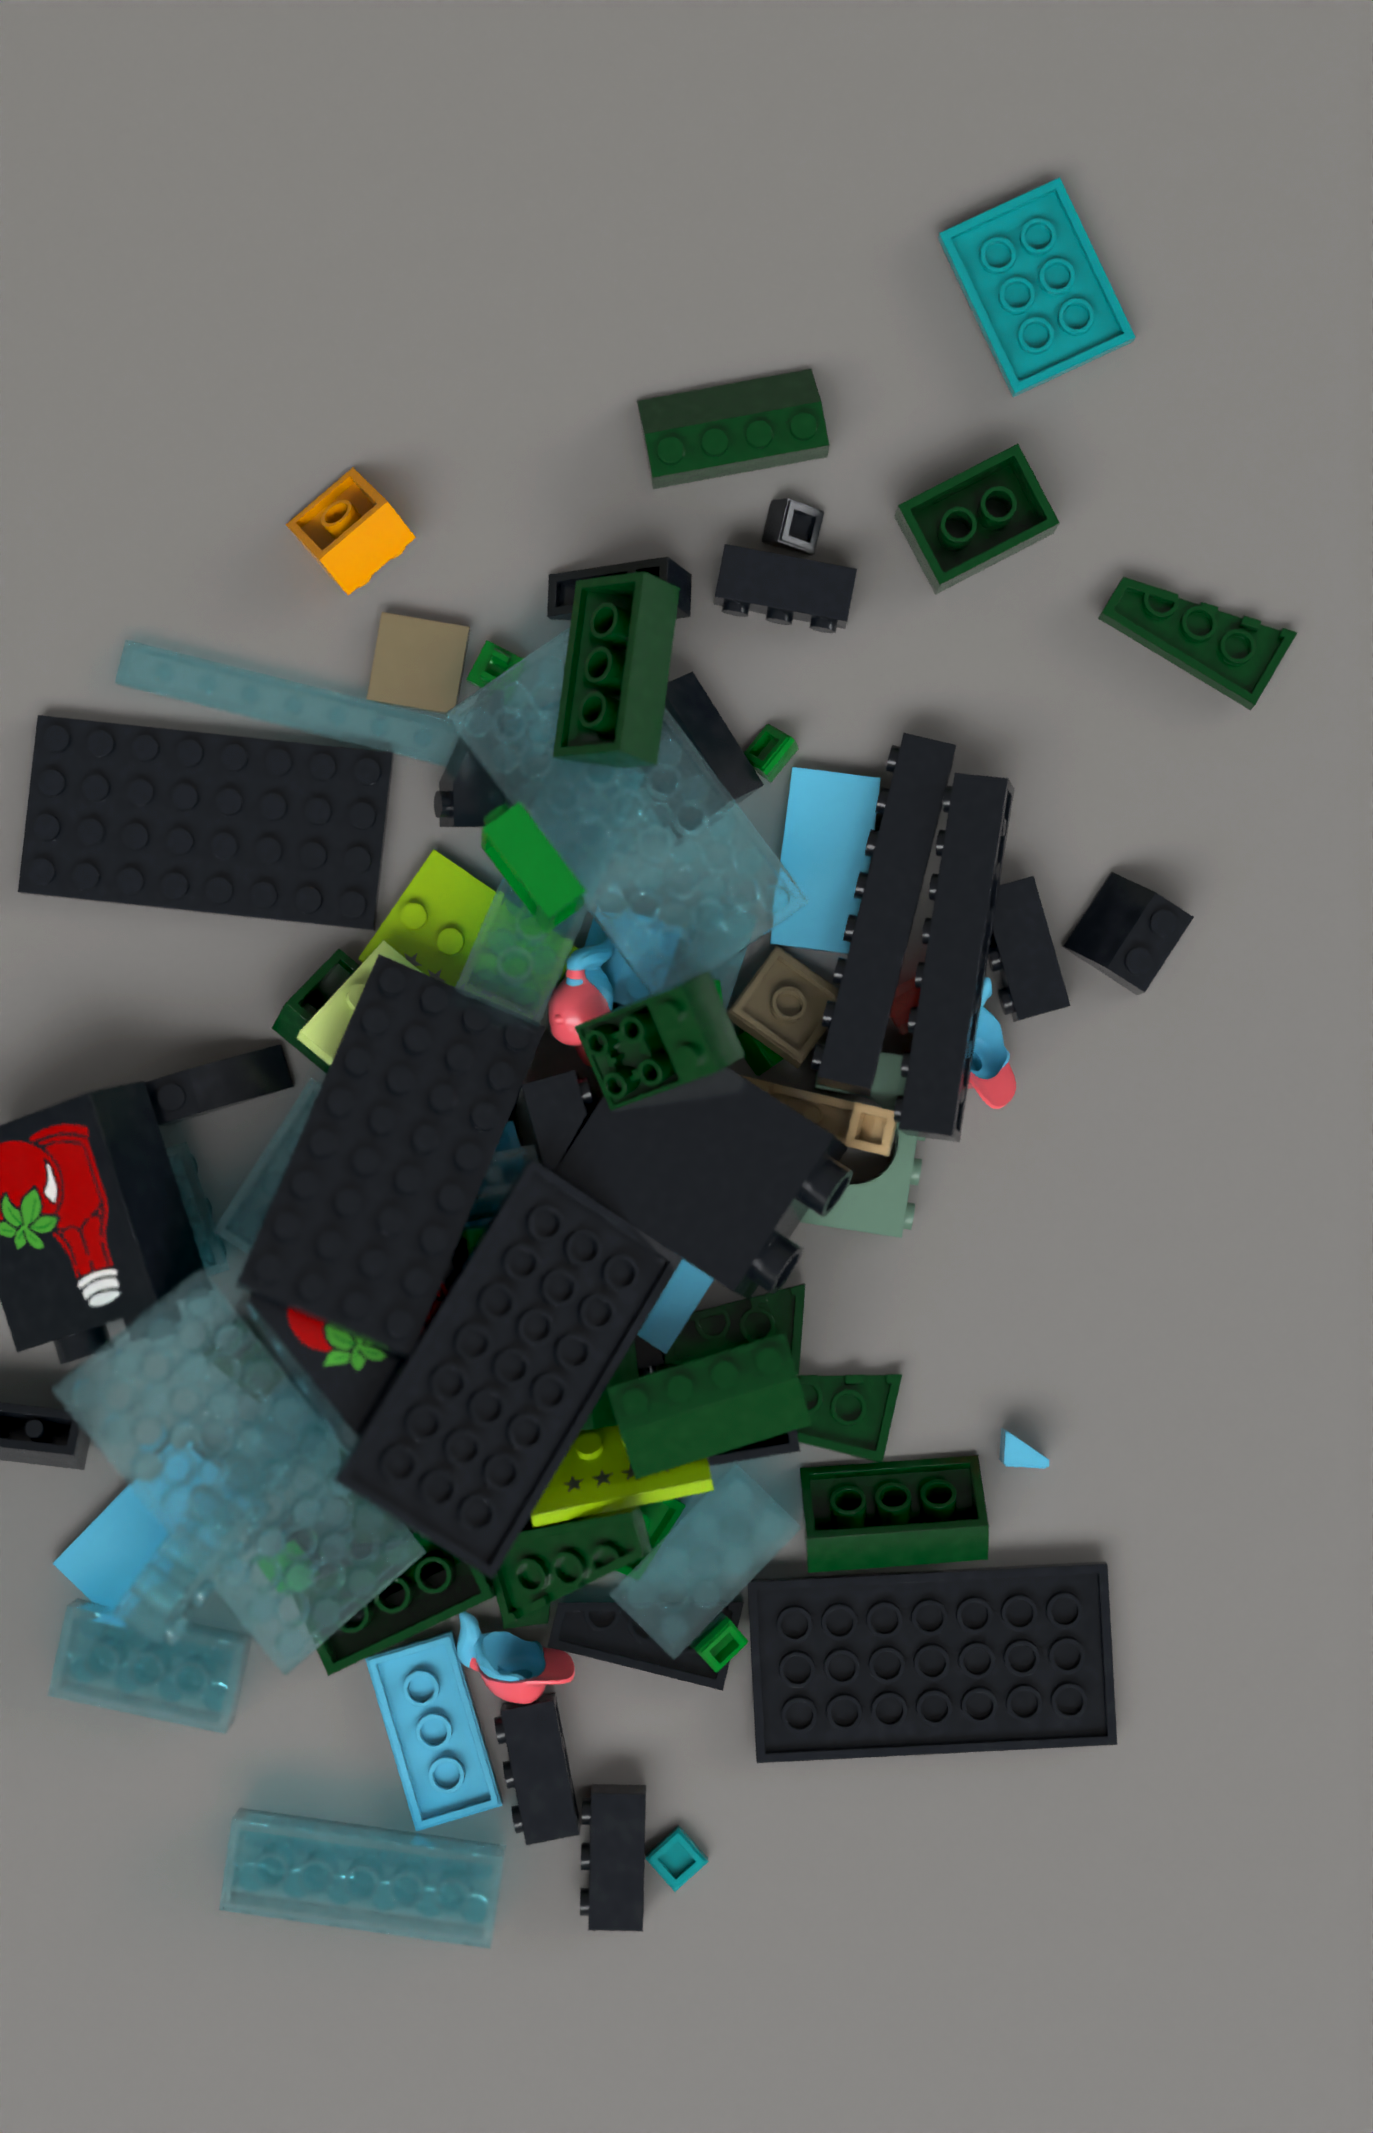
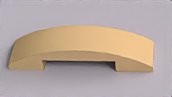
[740,1075,897,1156]

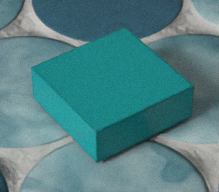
[645,1825,709,1892]

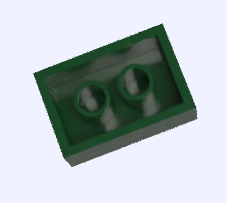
[894,444,1060,595]

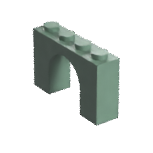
[800,1043,925,1238]

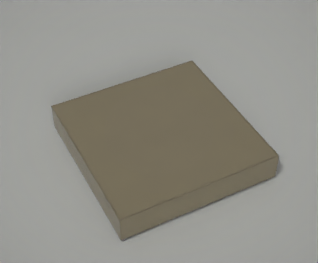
[366,612,471,716]
[727,945,839,1069]

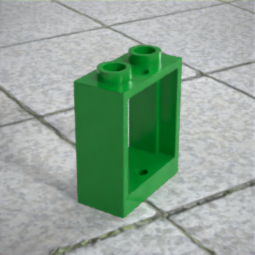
[481,802,586,934]

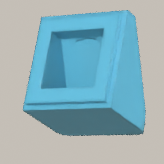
[999,1428,1049,1469]

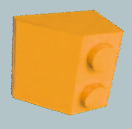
[286,467,416,596]

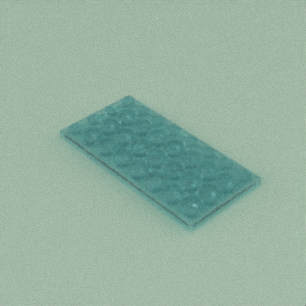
[446,627,809,994]
[51,1269,426,1675]

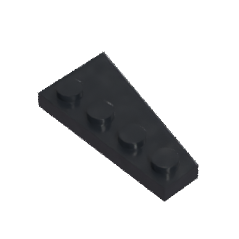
[548,1602,744,1691]

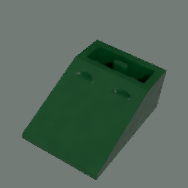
[574,971,745,1110]

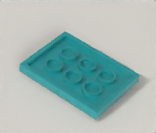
[938,177,1136,398]

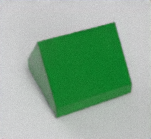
[744,724,799,783]
[688,1612,749,1673]

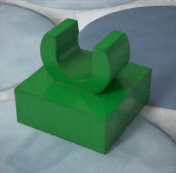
[466,640,527,702]

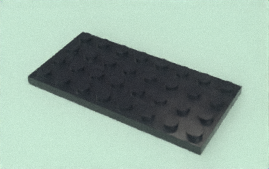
[18,715,394,931]
[235,954,546,1358]
[332,1159,682,1578]
[747,1561,1117,1763]

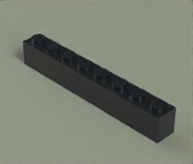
[810,733,956,1097]
[894,773,1014,1142]

